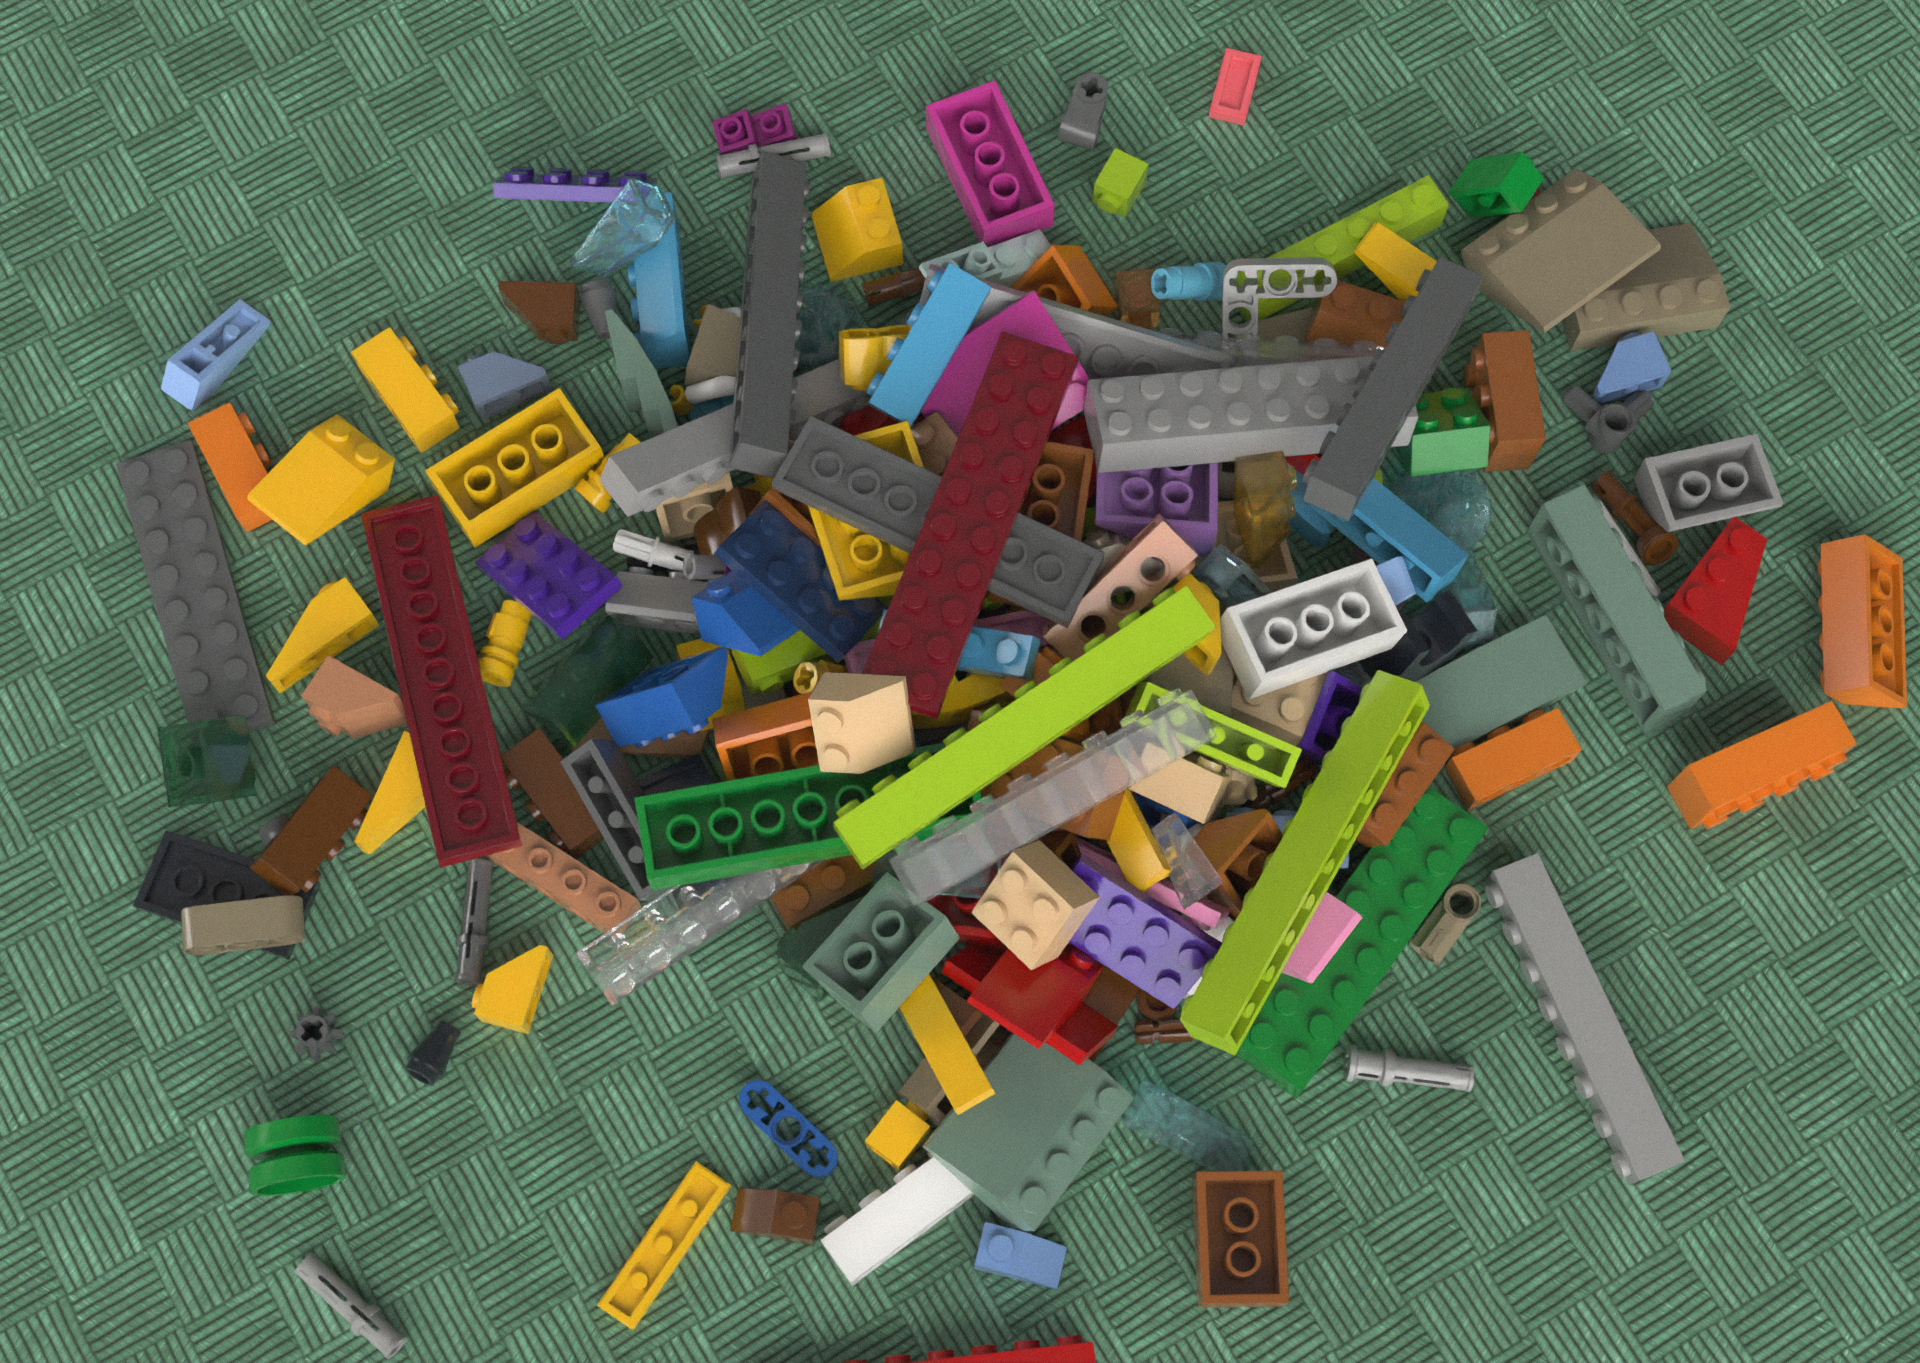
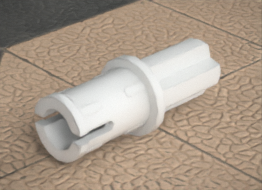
[613,529,694,573]

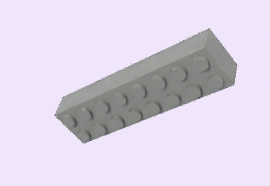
[1083,356,1419,473]

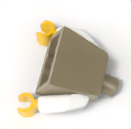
[669,304,741,415]

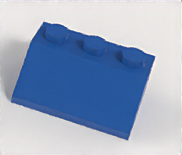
[691,571,800,657]
[595,647,728,748]

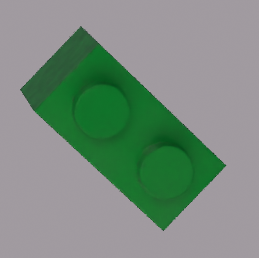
[1448,152,1544,218]

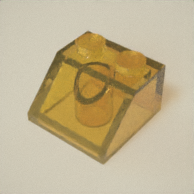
[1233,450,1297,570]

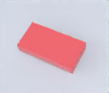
[1209,48,1262,126]

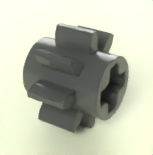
[288,1007,345,1062]

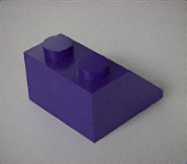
[1297,671,1363,765]

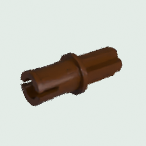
[862,267,926,307]
[1590,471,1658,538]

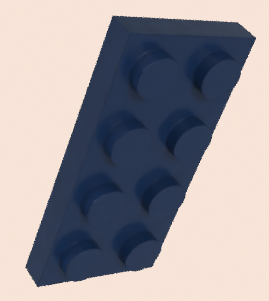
[714,500,888,663]

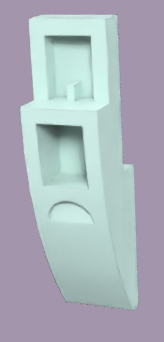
[919,229,1051,288]

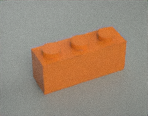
[187,402,272,532]
[1445,708,1582,810]

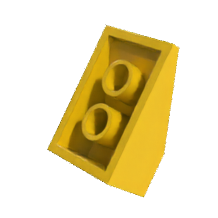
[247,414,395,546]

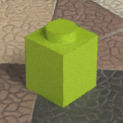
[1092,148,1149,217]

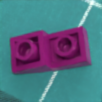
[712,103,798,155]

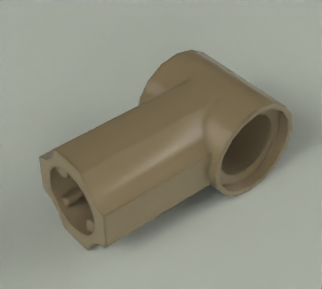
[1408,884,1481,966]

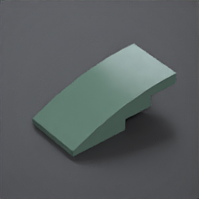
[605,309,678,438]
[1416,615,1588,756]

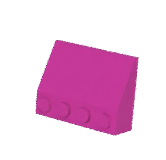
[921,290,1090,436]

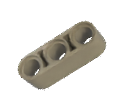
[181,895,305,955]

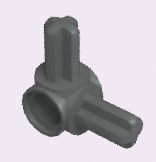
[1562,385,1654,454]

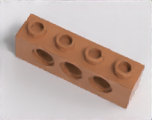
[1042,513,1198,662]
[486,822,643,944]

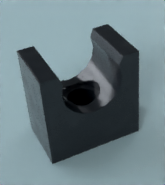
[1359,590,1478,682]

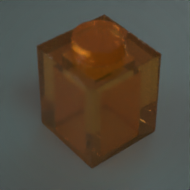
[1114,268,1160,330]

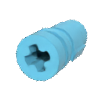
[1151,262,1231,301]

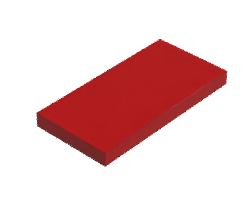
[941,944,1118,1065]

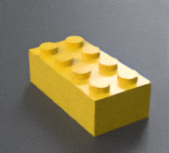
[425,388,604,548]

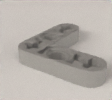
[1221,257,1337,368]

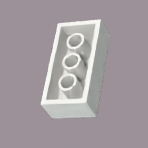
[1220,559,1407,700]

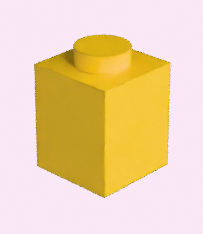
[865,1100,930,1172]

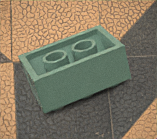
[802,872,960,1033]

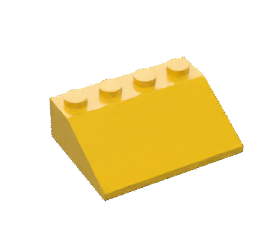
[807,420,924,601]

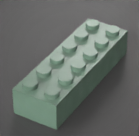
[1526,484,1707,734]

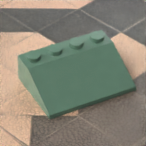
[922,1032,1134,1231]

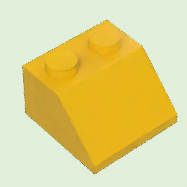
[811,177,903,282]

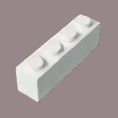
[821,1152,975,1286]

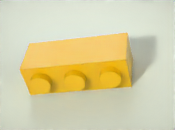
[351,327,460,453]

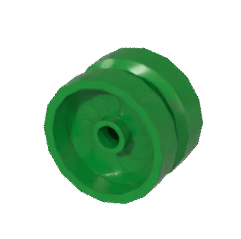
[243,1115,346,1196]

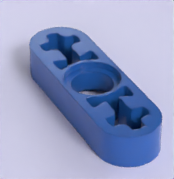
[739,1080,838,1179]

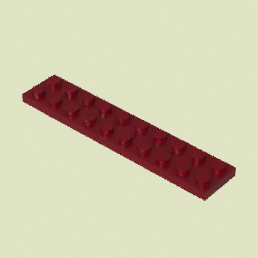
[862,331,1079,719]
[361,495,523,868]

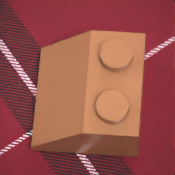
[301,655,407,739]

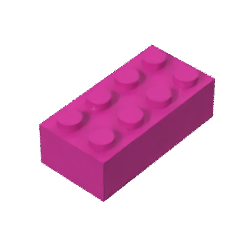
[926,80,1055,248]

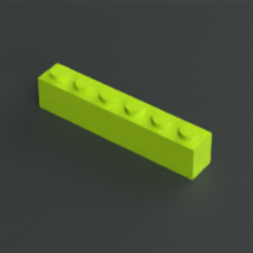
[1233,175,1449,322]

